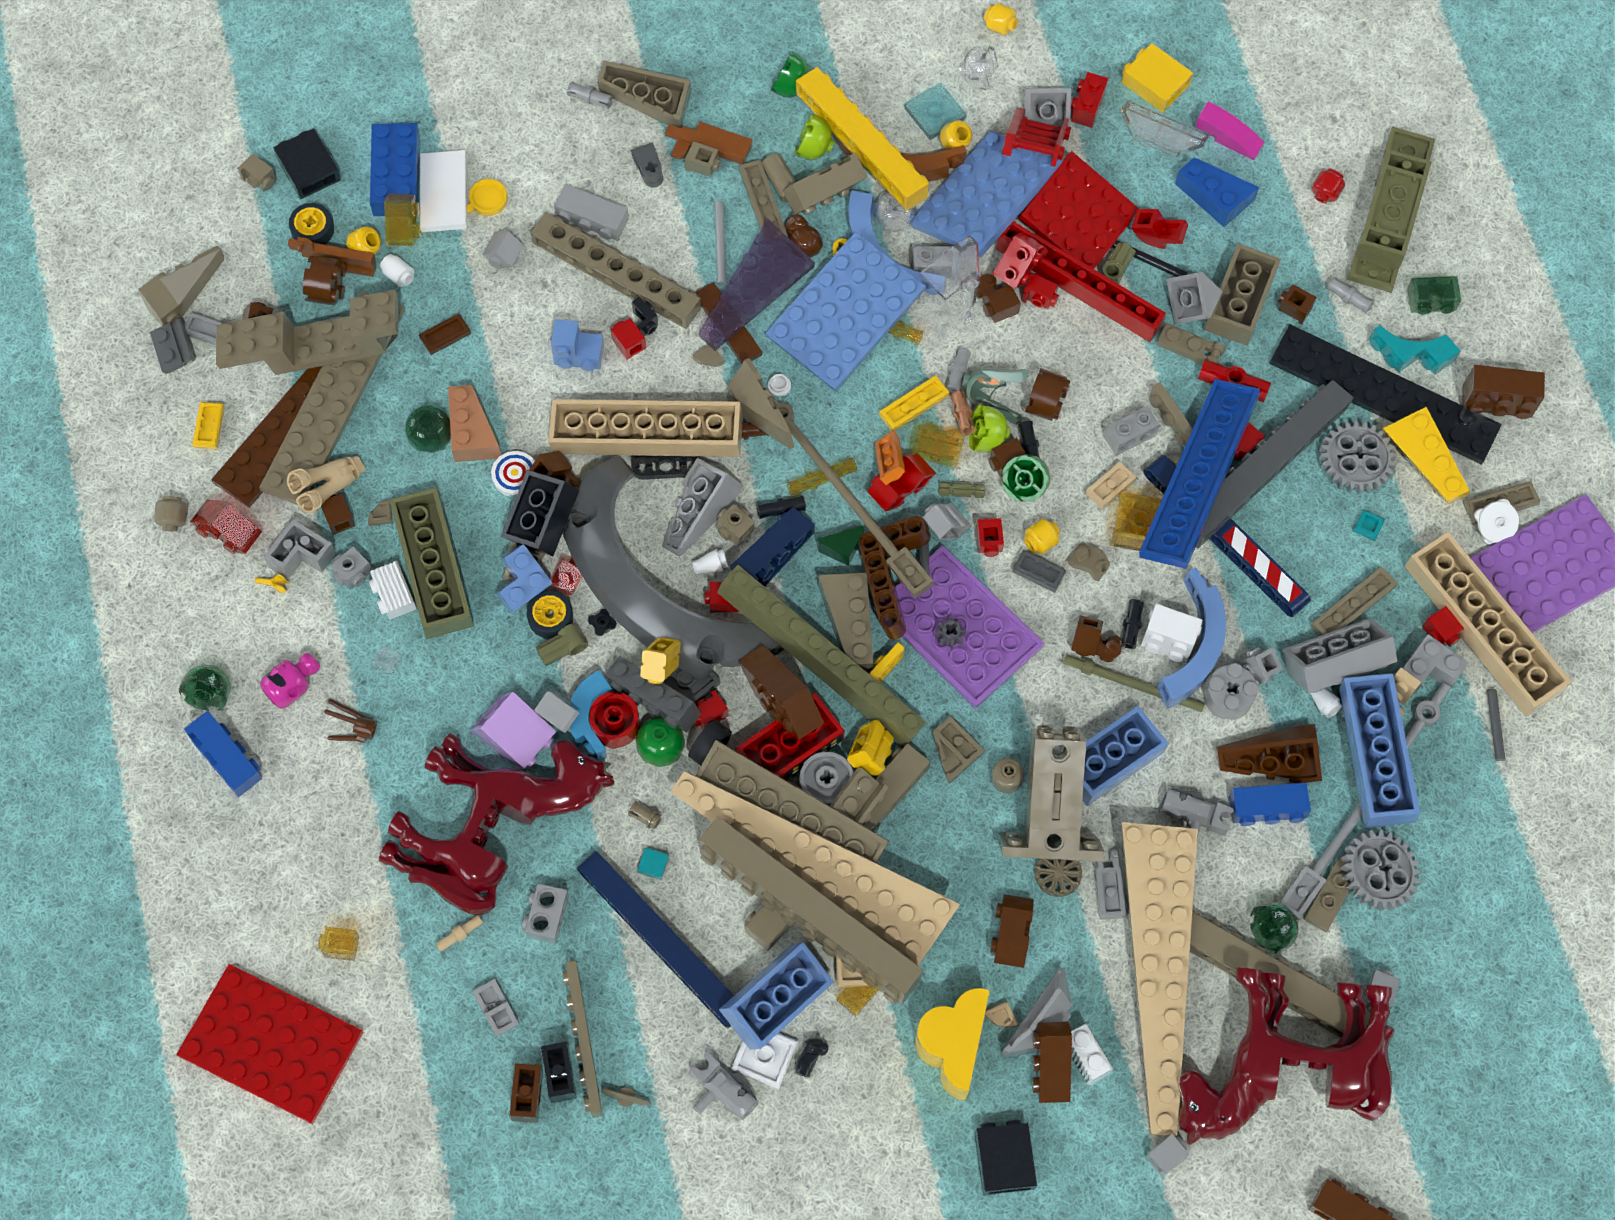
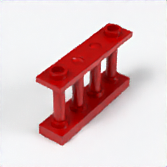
[1002,107,1071,167]

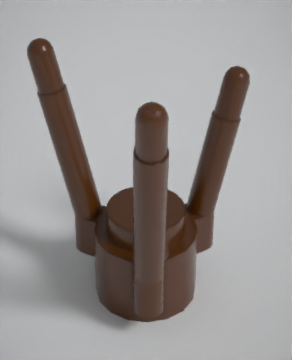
[324,699,377,743]

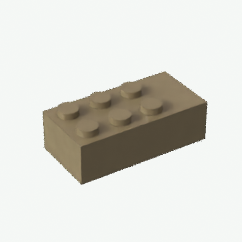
[1204,244,1281,346]

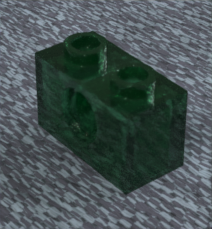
[1407,276,1461,315]

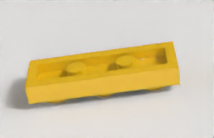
[879,375,950,431]

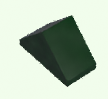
[817,525,864,566]

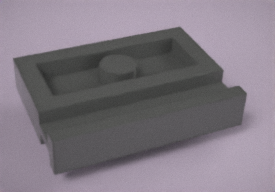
[150,318,195,374]

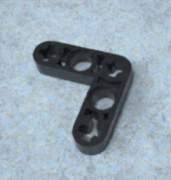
[631,455,697,480]

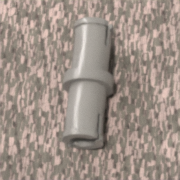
[567,81,613,109]
[1327,277,1374,313]
[946,348,971,394]

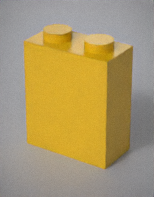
[1121,43,1193,113]

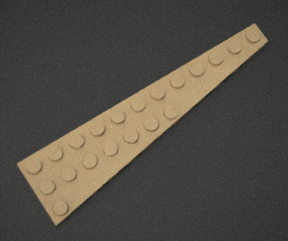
[670,771,961,966]
[1121,822,1198,1137]

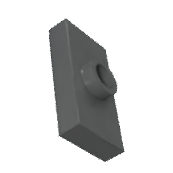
[1012,549,1066,593]

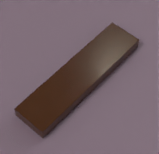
[695,282,763,364]

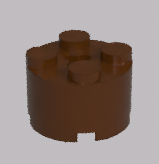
[303,256,347,306]
[1025,368,1071,421]

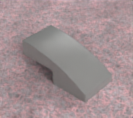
[472,979,519,1037]

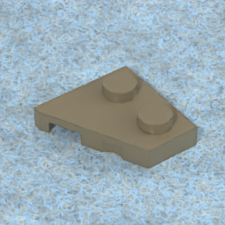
[932,716,985,784]

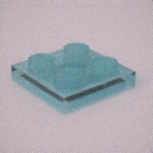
[904,82,967,140]

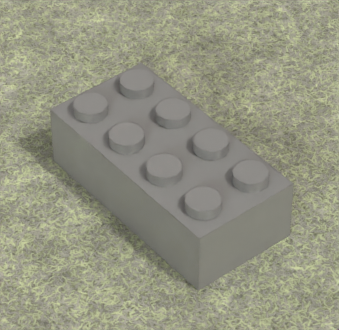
[1283,618,1397,694]

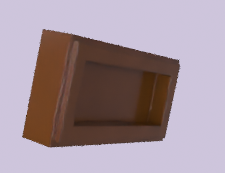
[419,313,471,355]

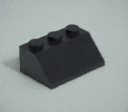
[501,470,579,557]

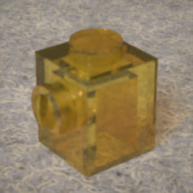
[318,927,360,961]

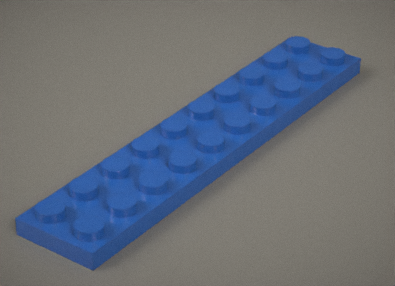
[1139,379,1260,569]

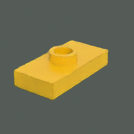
[192,402,225,450]
[869,642,905,683]

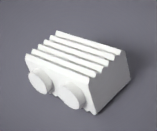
[368,561,417,620]
[1072,1024,1113,1085]

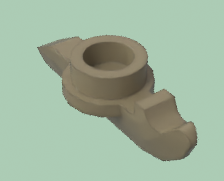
[601,1088,651,1107]

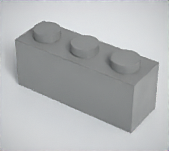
[554,184,629,241]

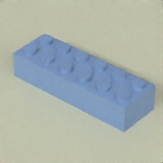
[1339,673,1420,828]

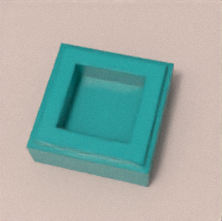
[1353,509,1385,541]
[637,847,669,880]

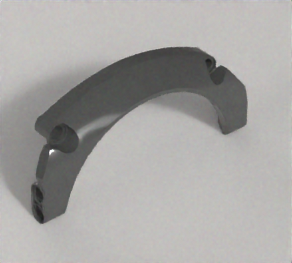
[563,456,784,680]

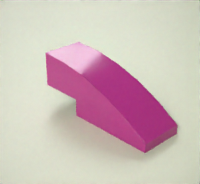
[1196,101,1264,160]

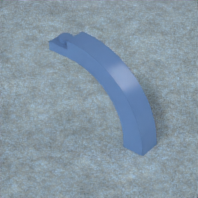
[849,190,946,299]
[1157,568,1226,709]

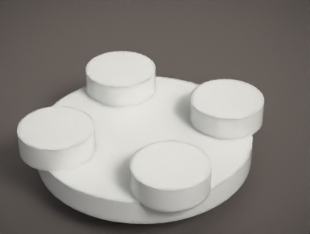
[1474,499,1519,544]

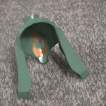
[963,367,1029,424]

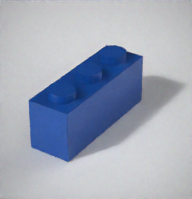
[1229,783,1311,826]

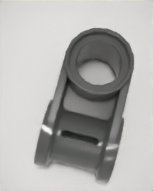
[631,142,664,188]

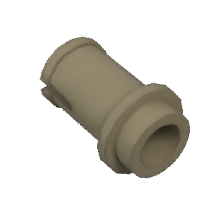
[628,801,662,829]

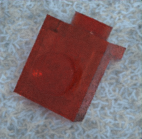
[551,557,582,596]

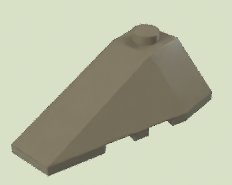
[138,246,224,326]
[727,358,794,449]

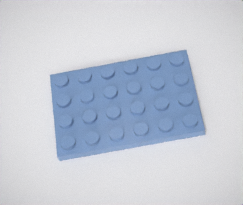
[909,130,1062,257]
[765,232,926,392]

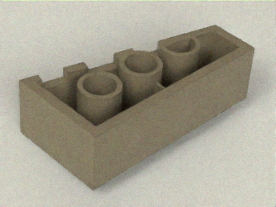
[598,61,692,128]
[818,573,873,673]

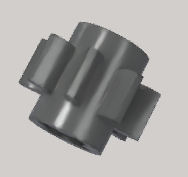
[935,617,966,650]

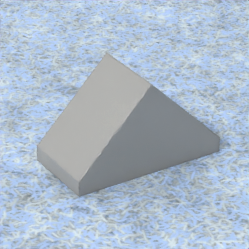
[534,690,579,733]

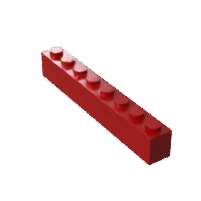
[996,221,1166,343]

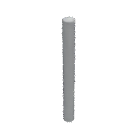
[715,201,727,285]

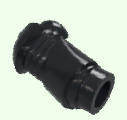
[795,1037,829,1078]

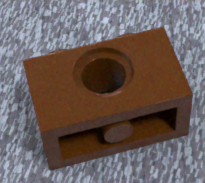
[509,1063,543,1123]

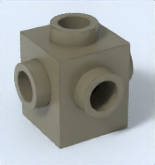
[717,504,755,547]

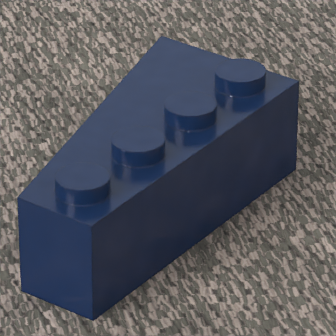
[730,507,815,587]

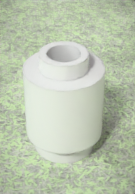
[380,254,414,287]

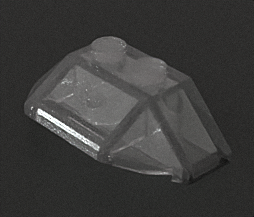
[1121,100,1210,157]

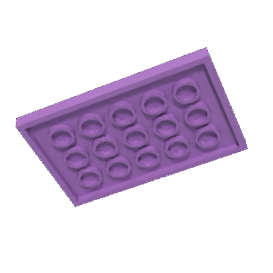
[1470,494,1615,633]
[873,545,1045,709]

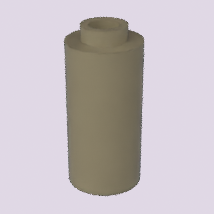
[762,153,797,203]

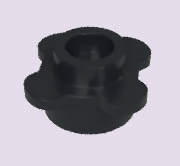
[588,609,617,636]

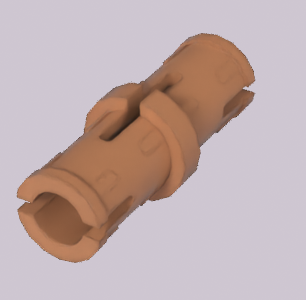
[951,390,975,435]

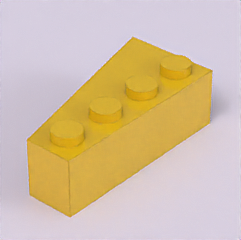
[1383,407,1471,504]

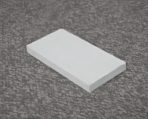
[420,150,467,232]

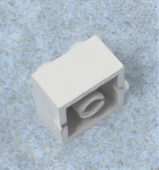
[1141,604,1203,662]

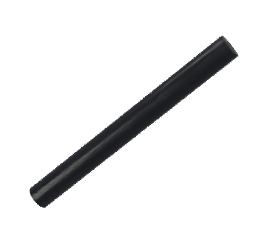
[1112,240,1188,277]

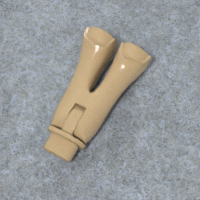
[287,455,365,513]

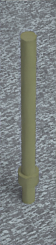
[1063,655,1205,712]

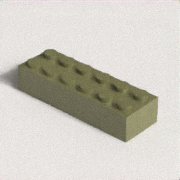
[390,487,474,639]

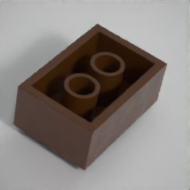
[1462,364,1545,419]

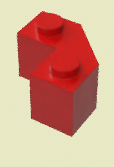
[867,453,936,512]

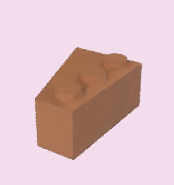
[448,385,501,462]

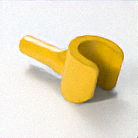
[255,574,290,594]

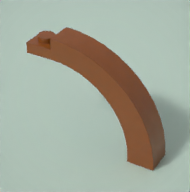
[832,132,967,182]

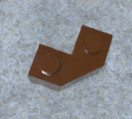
[990,894,1034,968]

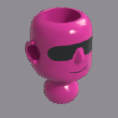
[260,653,321,709]

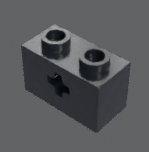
[541,1042,577,1103]

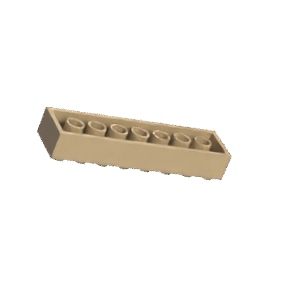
[548,399,743,457]
[1405,531,1572,717]

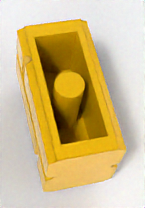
[640,637,681,684]
[847,720,894,776]

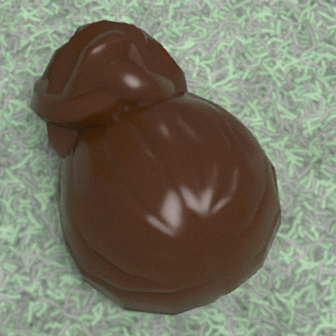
[784,215,823,259]

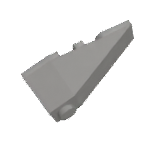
[662,458,743,557]

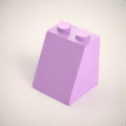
[470,692,556,769]

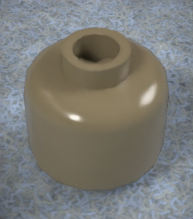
[154,496,187,532]
[991,758,1024,794]

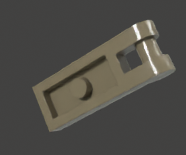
[1156,323,1226,365]

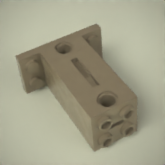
[999,725,1104,861]

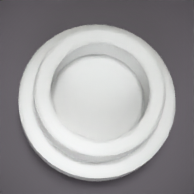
[768,374,791,397]

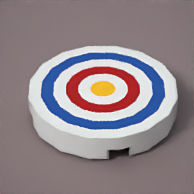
[491,451,535,496]

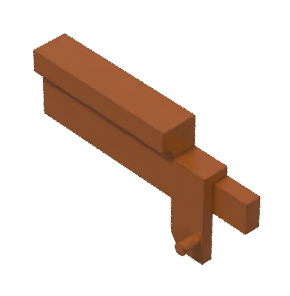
[665,121,753,165]
[288,237,377,277]

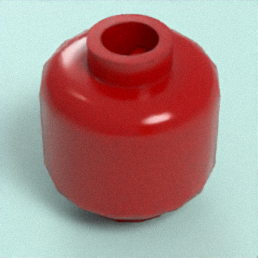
[1311,168,1345,204]

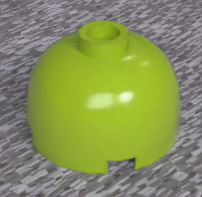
[794,113,835,160]
[969,405,1010,452]

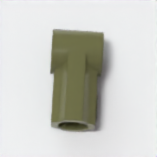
[1101,242,1136,284]
[536,623,588,666]

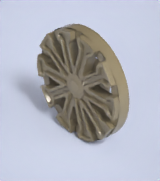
[1035,859,1082,897]

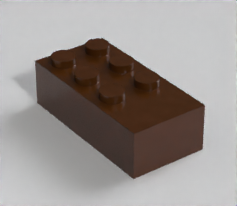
[738,645,824,739]

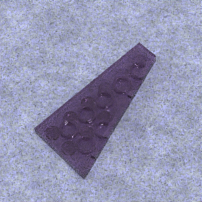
[699,218,815,351]

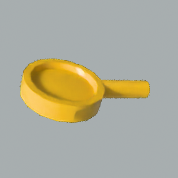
[467,179,508,216]

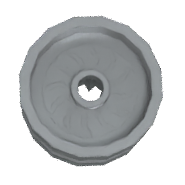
[799,752,854,806]

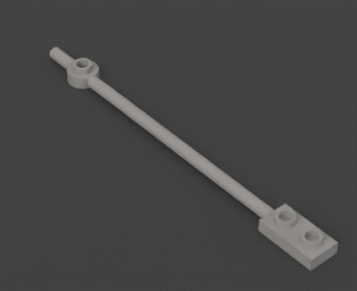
[1277,683,1451,921]

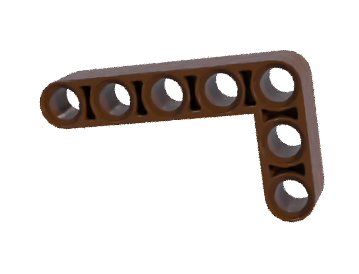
[859,516,931,640]

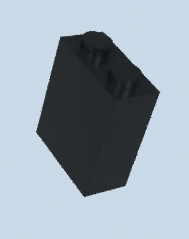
[273,128,341,200]
[975,1120,1037,1196]

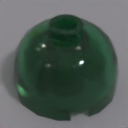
[405,405,451,453]
[179,664,231,711]
[1250,902,1299,955]

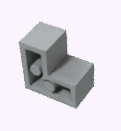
[264,519,336,579]
[1403,635,1469,694]

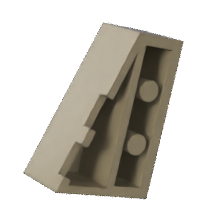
[783,152,868,215]

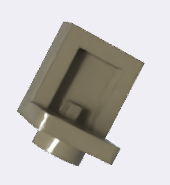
[1068,543,1110,582]

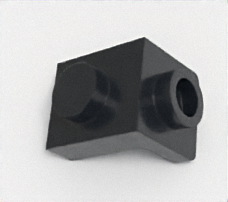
[632,297,658,336]

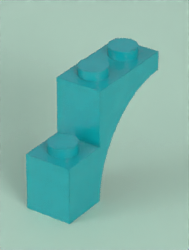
[1369,325,1461,375]

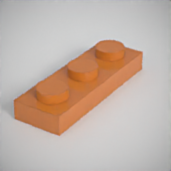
[875,430,905,485]

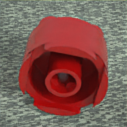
[589,692,640,749]

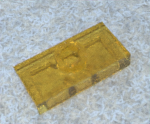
[836,986,880,1017]

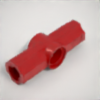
[1198,359,1271,402]

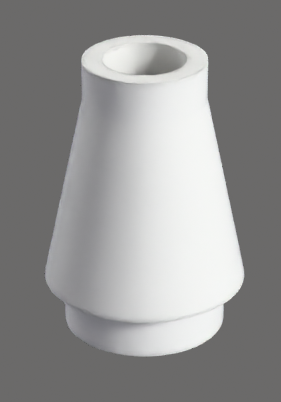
[692,549,729,575]
[1310,688,1342,718]

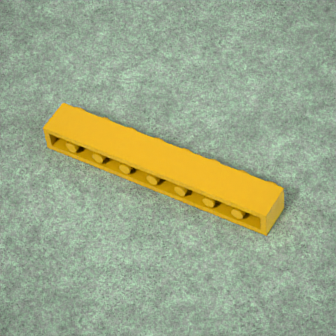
[796,67,929,211]

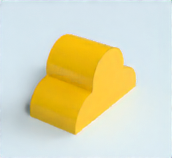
[915,988,990,1100]

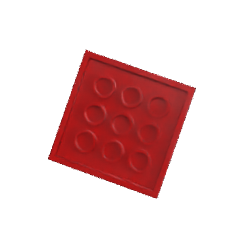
[1018,151,1140,269]

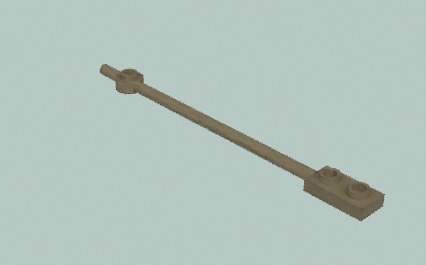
[764,388,934,599]

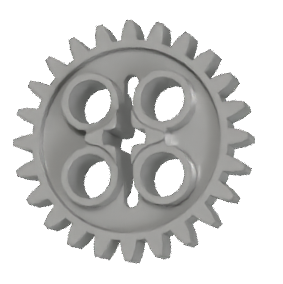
[1319,420,1397,494]
[1340,830,1421,911]

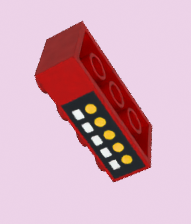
[735,693,845,780]

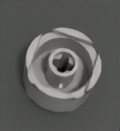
[1205,663,1258,720]

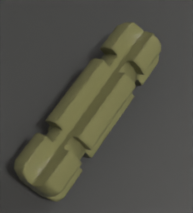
[939,481,986,498]

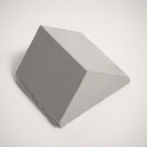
[1023,87,1071,127]
[1167,272,1222,324]

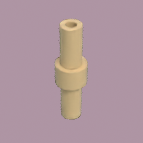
[435,915,483,952]

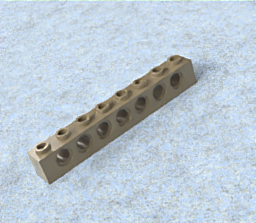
[531,212,701,329]

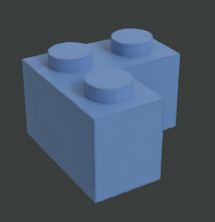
[551,319,604,371]
[495,544,552,612]

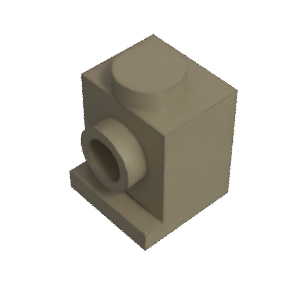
[685,141,721,177]
[237,154,277,191]

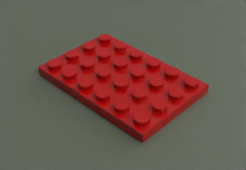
[176,964,364,1125]

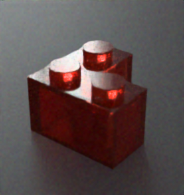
[190,499,262,554]

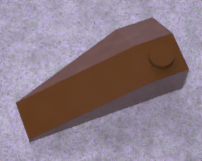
[1217,724,1322,784]

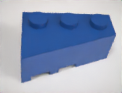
[1175,157,1259,227]
[184,711,262,798]

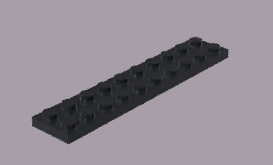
[1269,324,1502,465]

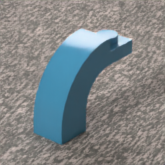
[570,670,613,761]

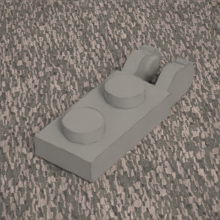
[1095,850,1126,920]

